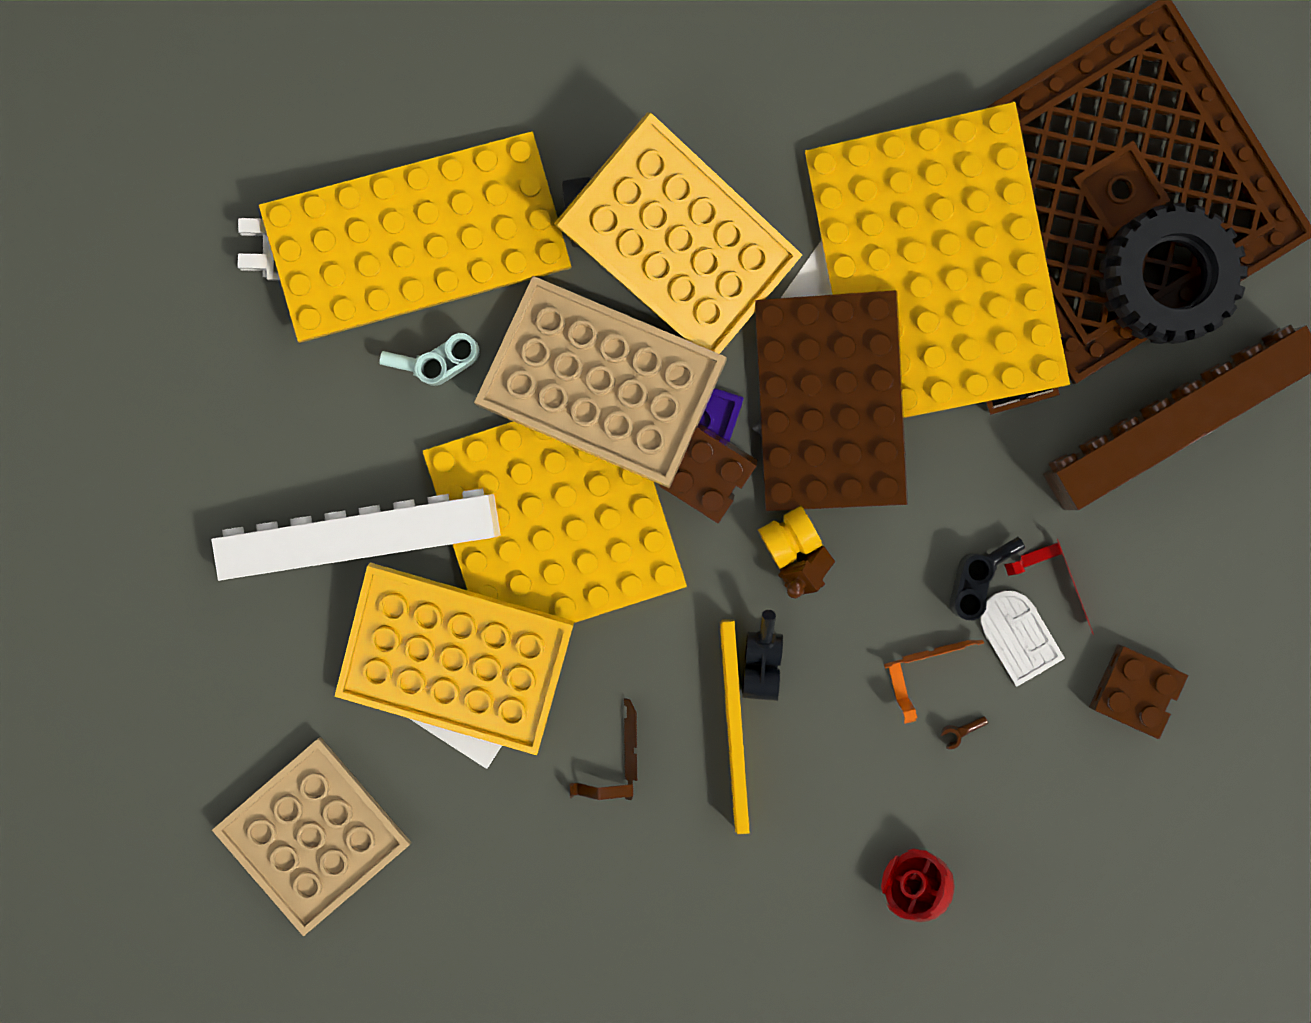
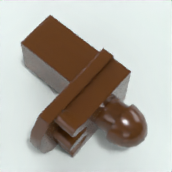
[778,546,835,599]

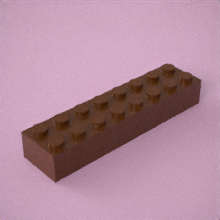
[1043,324,1311,510]

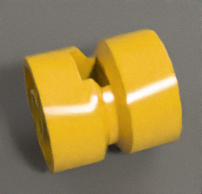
[758,506,823,569]

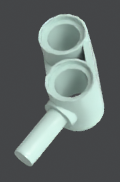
[380,333,480,386]

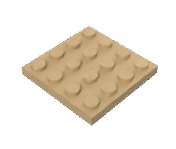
[212,737,412,937]

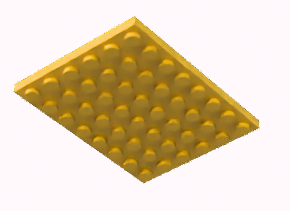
[805,102,1070,418]

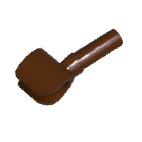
[941,716,988,749]

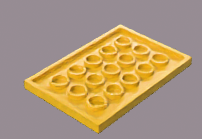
[554,112,802,354]
[334,562,574,755]

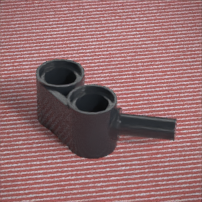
[950,537,1025,621]
[742,610,783,701]

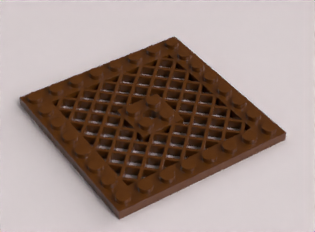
[984,0,1311,384]

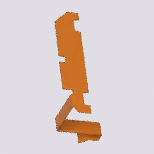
[884,640,984,724]

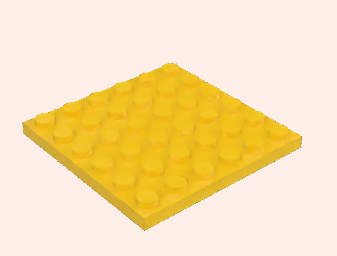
[423,421,687,623]

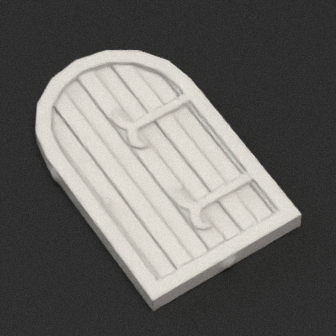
[980,590,1065,687]

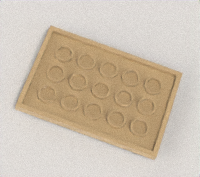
[474,276,727,488]

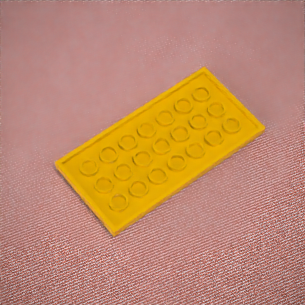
[259,131,572,343]

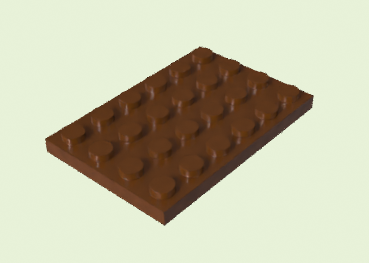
[755,290,908,511]

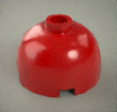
[881,848,955,922]

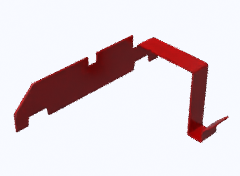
[1004,538,1094,635]

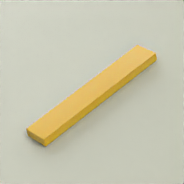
[720,619,750,834]

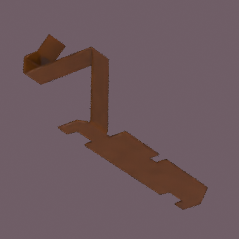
[570,698,638,800]

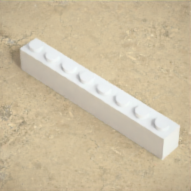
[211,488,501,581]

